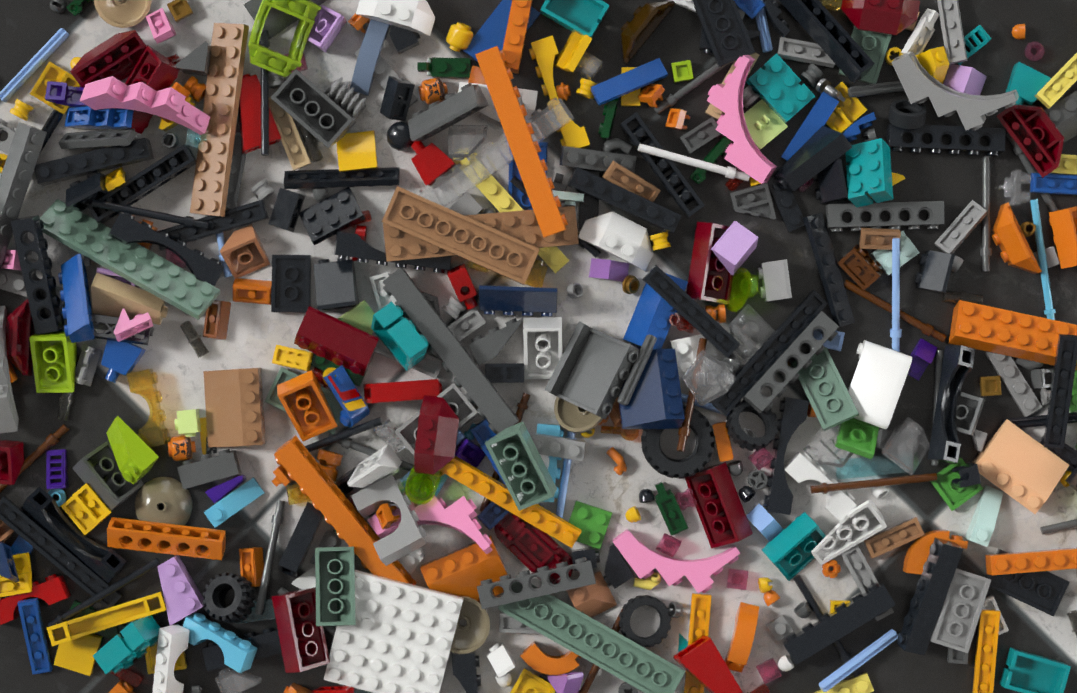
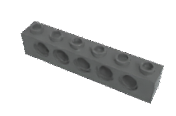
[826,201,945,232]
[743,311,839,413]
[477,557,596,609]

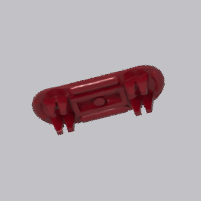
[494,512,573,583]

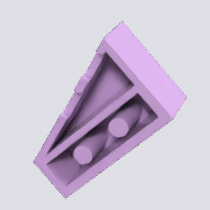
[157,555,205,626]

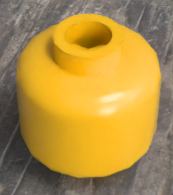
[446,22,474,52]

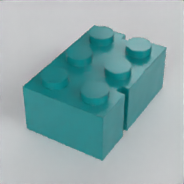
[540,0,610,38]
[746,53,815,123]
[846,138,893,208]
[371,302,428,371]
[93,615,160,674]
[1000,647,1071,693]

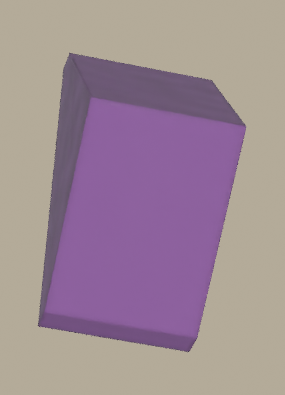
[589,258,629,282]
[547,672,584,693]

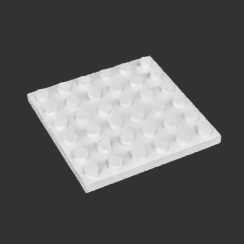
[324,570,464,693]

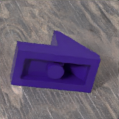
[907,338,937,381]
[455,436,486,468]

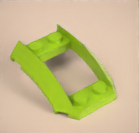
[248,0,321,77]

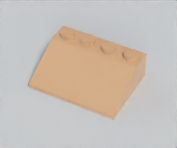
[972,419,1069,514]

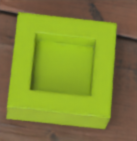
[671,60,694,83]

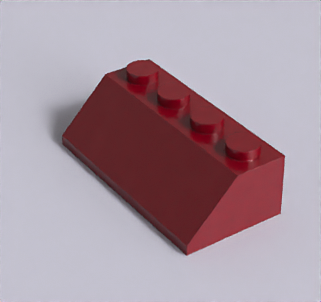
[115,45,180,134]
[686,222,733,305]
[294,306,379,376]
[684,462,753,548]
[271,587,330,673]

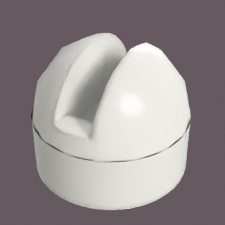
[872,486,889,500]
[778,655,794,672]
[495,672,512,687]

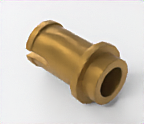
[1020,221,1036,237]

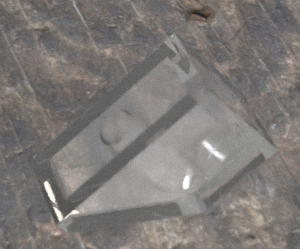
[575,51,603,80]
[215,667,262,693]

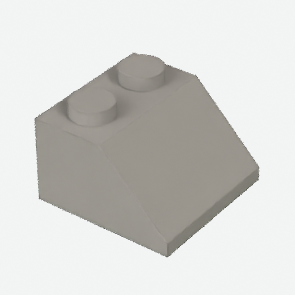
[757,259,792,302]

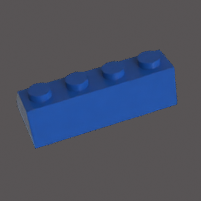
[58,254,95,343]
[623,273,688,349]

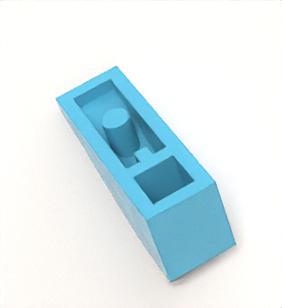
[204,477,265,528]

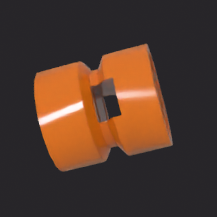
[316,449,343,481]

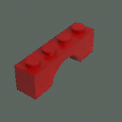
[0,574,71,625]

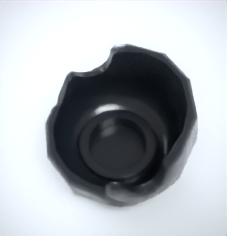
[387,121,415,151]

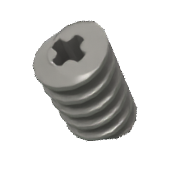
[325,77,366,119]

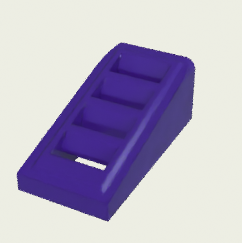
[46,449,69,489]
[205,475,247,503]

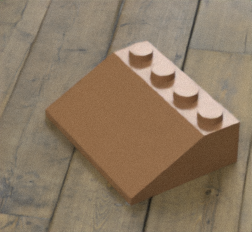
[203,368,266,448]

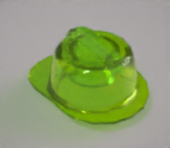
[725,268,759,312]
[405,466,441,505]

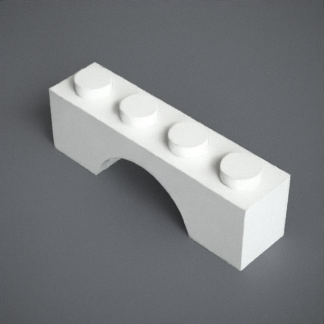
[784,452,857,521]
[152,624,190,693]

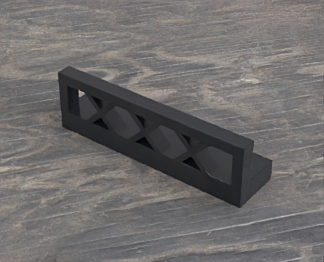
[92,314,154,345]

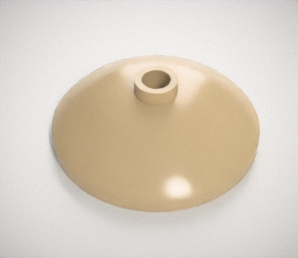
[94,0,152,28]

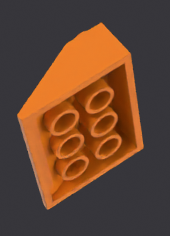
[420,535,508,602]

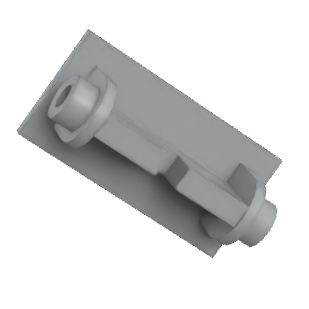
[75,344,102,387]

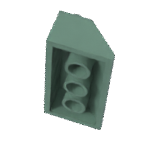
[485,421,557,511]
[315,547,356,626]

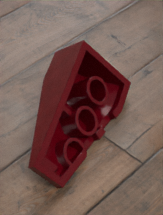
[0,440,24,485]

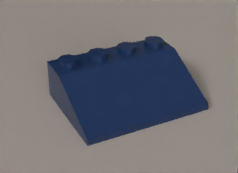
[479,285,558,317]
[618,349,685,429]

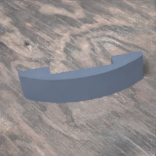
[350,19,390,96]

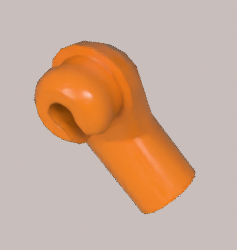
[606,447,627,475]

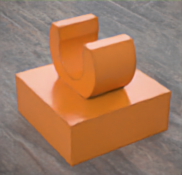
[348,13,370,33]
[638,84,665,108]
[665,108,690,130]
[272,465,293,487]
[376,503,400,530]

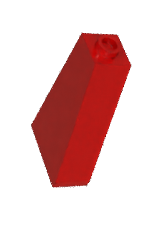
[238,74,281,155]
[363,379,442,403]
[673,635,743,693]

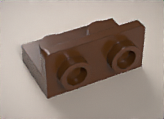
[837,244,883,291]

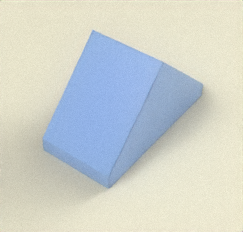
[746,503,783,542]

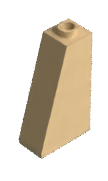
[91,273,168,325]

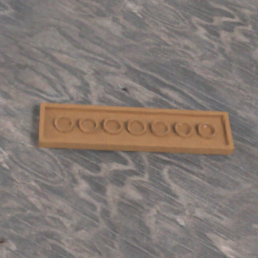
[381,186,540,285]

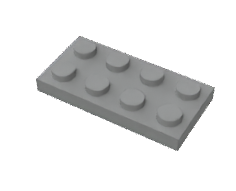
[930,568,991,653]

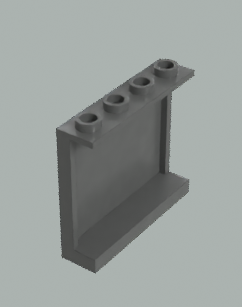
[545,322,640,420]

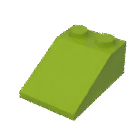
[29,331,77,393]
[106,416,159,485]

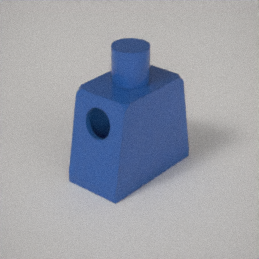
[101,340,146,383]

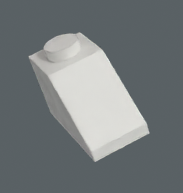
[487,643,516,678]

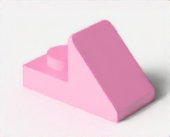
[146,8,176,44]
[1,249,21,271]
[114,309,153,342]

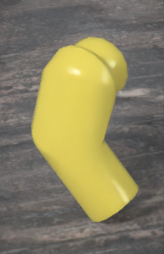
[633,572,661,590]

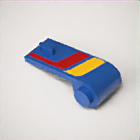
[324,365,370,427]

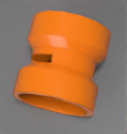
[183,76,206,102]
[705,304,726,323]

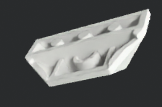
[356,0,435,36]
[578,211,653,271]

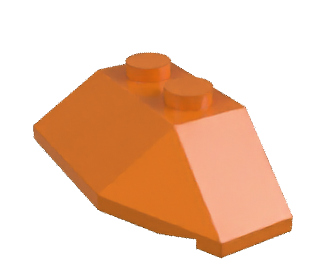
[992,202,1042,274]

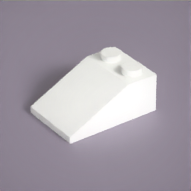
[523,317,562,379]
[669,329,726,379]
[347,444,402,488]

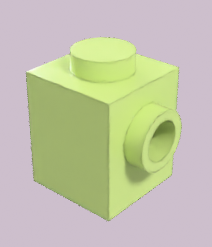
[175,409,201,437]

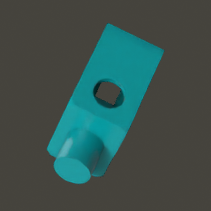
[1006,62,1051,106]

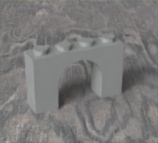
[351,474,427,566]

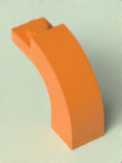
[903,529,968,575]
[725,602,759,673]
[520,641,582,675]

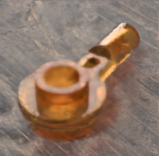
[601,426,639,441]

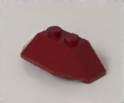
[841,0,920,36]
[70,30,146,88]
[997,104,1065,178]
[6,299,35,376]
[414,395,459,475]

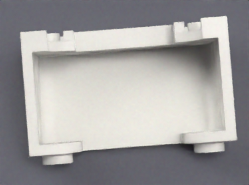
[848,340,912,430]

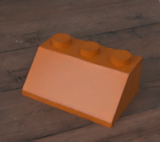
[1049,206,1077,269]

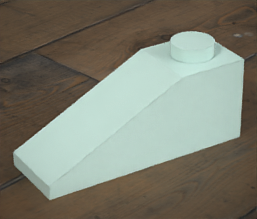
[965,485,1003,547]

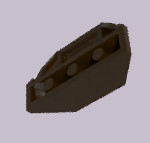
[621,1,676,65]

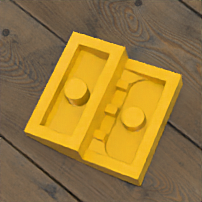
[554,31,592,72]
[29,61,81,114]
[812,81,868,133]
[337,130,378,172]
[61,483,112,535]
[0,552,32,597]
[54,634,102,676]

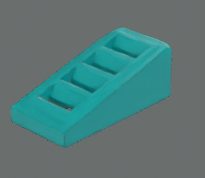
[958,25,991,65]

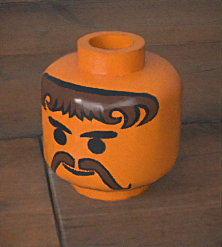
[418,78,448,104]
[168,435,196,461]

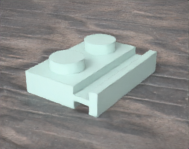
[552,190,584,206]
[871,231,920,276]

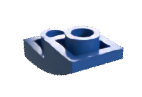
[842,112,876,142]

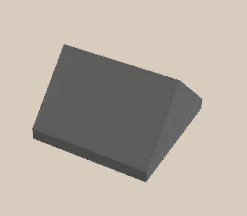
[175,41,212,76]
[955,392,985,436]

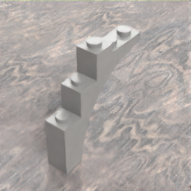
[891,51,1019,131]
[0,305,19,434]

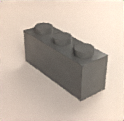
[177,449,242,489]

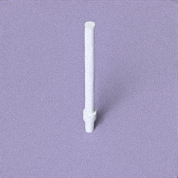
[638,143,750,181]

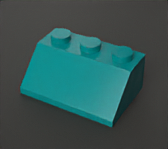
[762,512,826,581]

